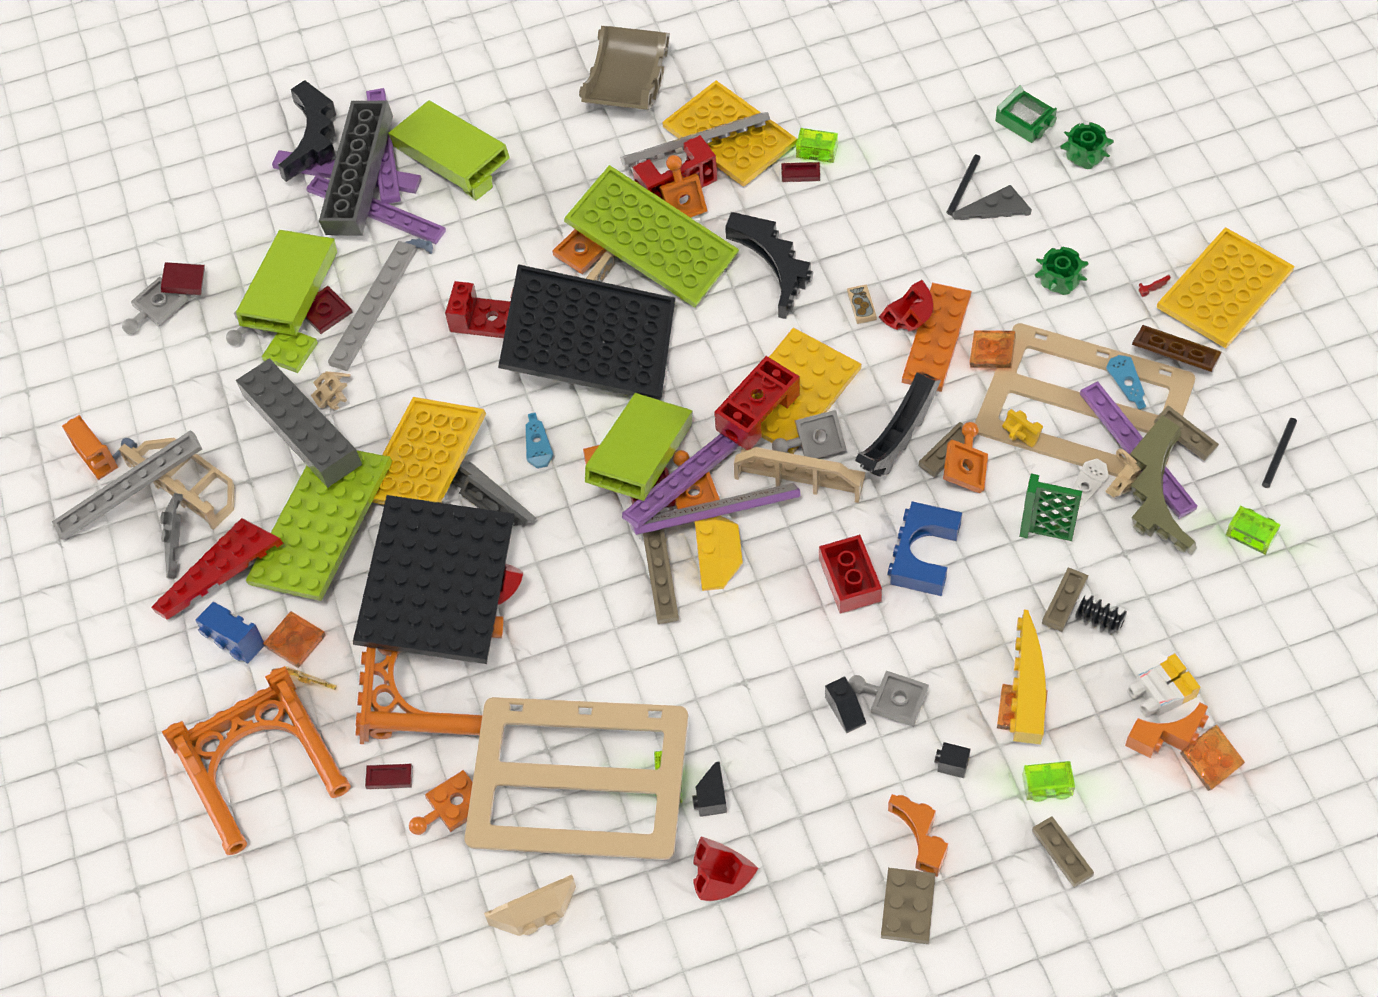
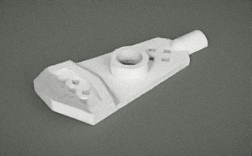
[1065,459,1109,511]

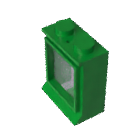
[995,85,1057,143]

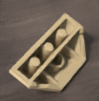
[484,874,576,936]

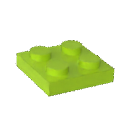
[262,332,318,373]

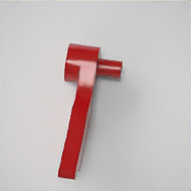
[1138,275,1171,297]

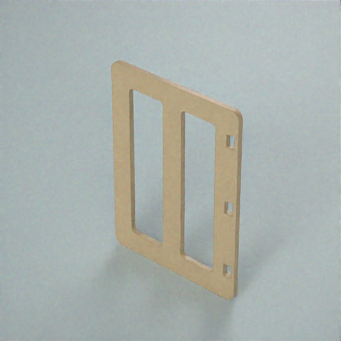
[975,323,1195,477]
[464,697,689,860]

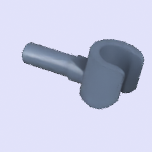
[113,438,137,460]

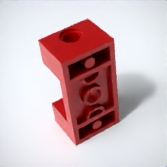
[632,135,717,199]
[445,281,513,338]
[714,356,800,450]

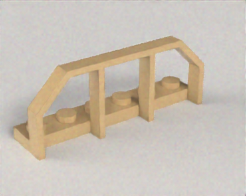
[118,437,234,530]
[734,447,866,503]

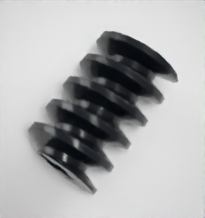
[1075,595,1127,635]

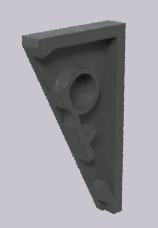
[952,184,1032,220]
[160,493,183,579]

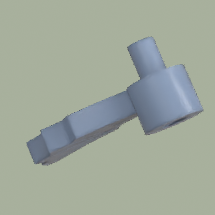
[405,238,433,254]

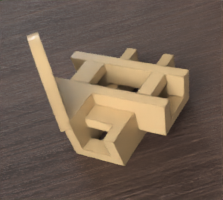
[311,371,351,410]
[1105,448,1141,498]

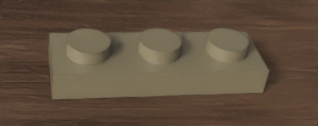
[1154,405,1219,461]
[918,422,976,478]
[1042,567,1089,632]
[1032,816,1094,888]

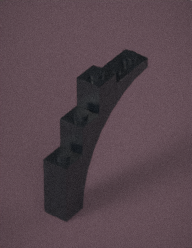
[278,80,336,182]
[725,212,814,319]
[855,372,941,477]

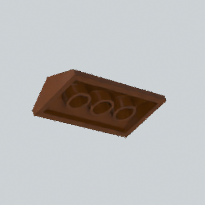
[1132,325,1222,372]

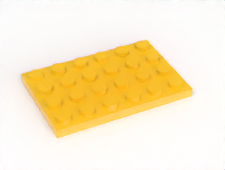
[662,80,797,187]
[1156,227,1295,349]
[752,327,862,454]
[372,397,486,505]

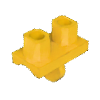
[1002,409,1043,448]

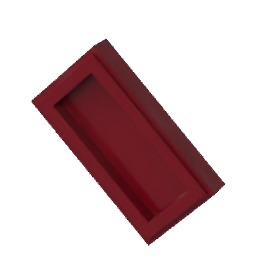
[781,162,820,182]
[365,763,413,790]

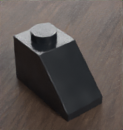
[825,676,866,734]
[692,761,727,817]

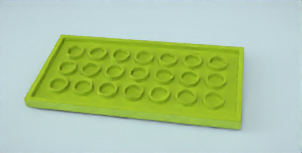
[564,165,739,308]
[245,450,393,601]

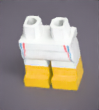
[1127,653,1201,716]

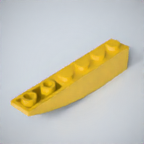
[1009,609,1046,745]

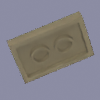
[881,867,936,945]

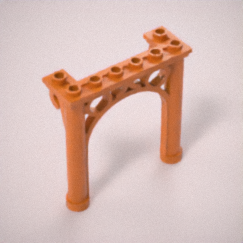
[355,616,503,744]
[162,666,351,855]

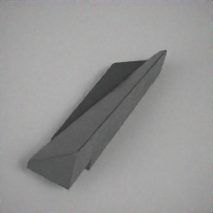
[451,462,536,526]

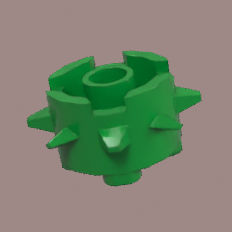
[1060,122,1114,169]
[1035,246,1089,295]

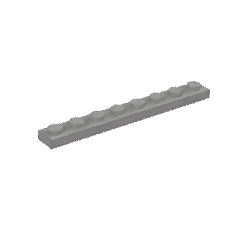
[620,112,770,167]
[328,241,417,371]
[52,430,202,540]

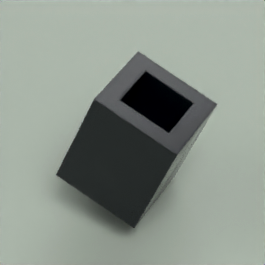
[934,742,971,778]

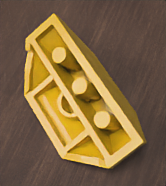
[694,515,743,591]

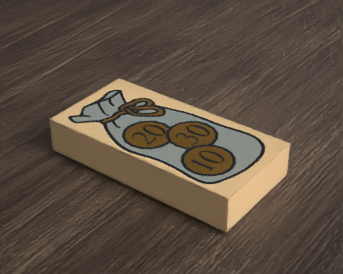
[586,250,615,282]
[847,284,877,324]

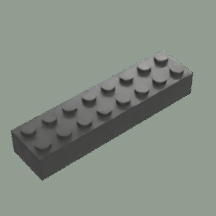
[319,100,393,236]
[235,358,362,488]

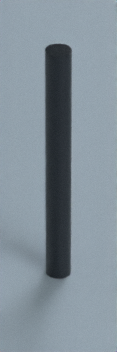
[946,154,981,216]
[1262,417,1297,488]

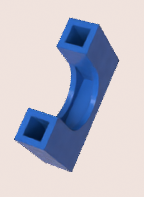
[887,501,962,596]

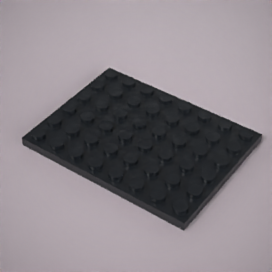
[498,264,676,400]
[353,495,515,664]

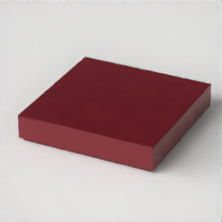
[161,262,205,295]
[305,286,353,335]

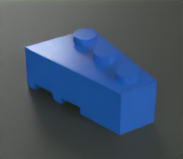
[195,601,265,664]

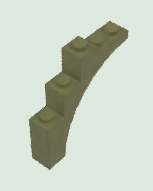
[1130,415,1197,555]

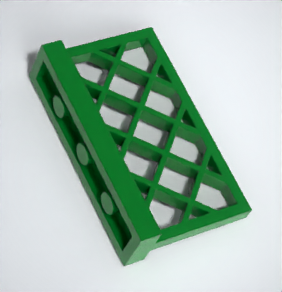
[1019,473,1083,542]

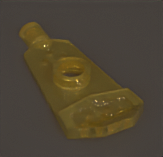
[271,666,337,690]

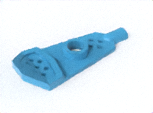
[1106,355,1146,410]
[525,413,554,469]

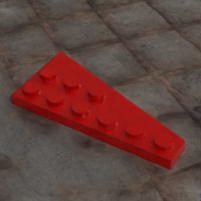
[151,518,284,620]

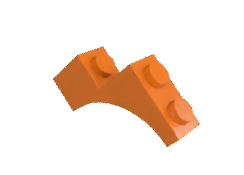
[1125,702,1209,758]
[888,794,949,877]

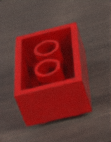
[819,534,882,614]

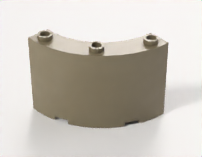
[579,25,670,110]

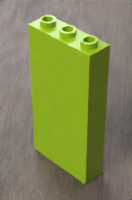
[388,100,510,192]
[236,229,337,336]
[585,393,693,501]

